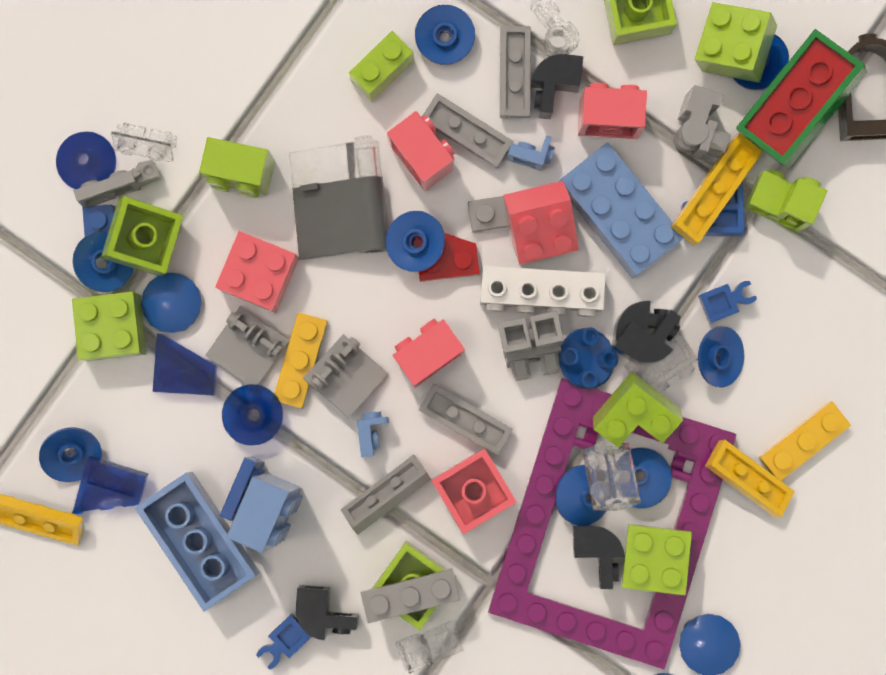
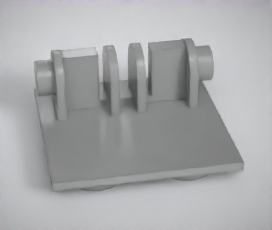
[205,306,290,390]
[303,334,388,419]

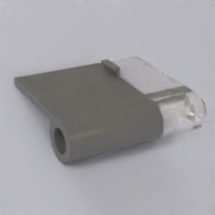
[289,135,388,260]

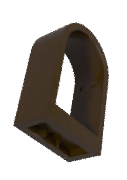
[838,33,886,141]

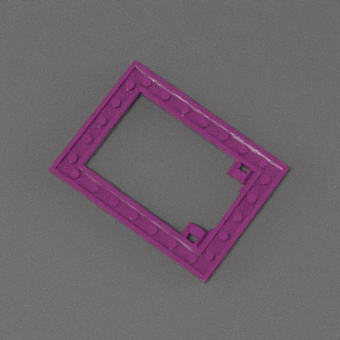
[488,378,737,670]

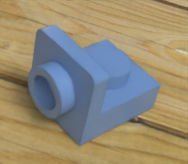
[507,136,555,171]
[357,411,389,457]

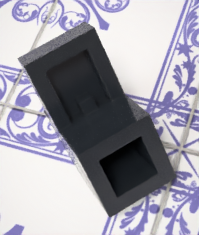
[530,54,584,119]
[612,301,680,346]
[612,310,681,364]
[573,525,625,589]
[296,585,359,640]

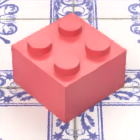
[578,83,647,139]
[387,111,455,192]
[503,181,579,265]
[215,231,299,313]
[392,318,465,388]
[431,448,517,534]

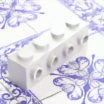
[480,266,606,317]

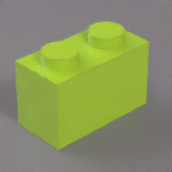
[348,31,414,102]

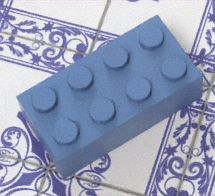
[559,142,684,279]
[135,471,260,612]
[226,473,303,553]

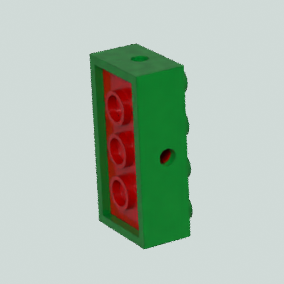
[736,29,867,170]

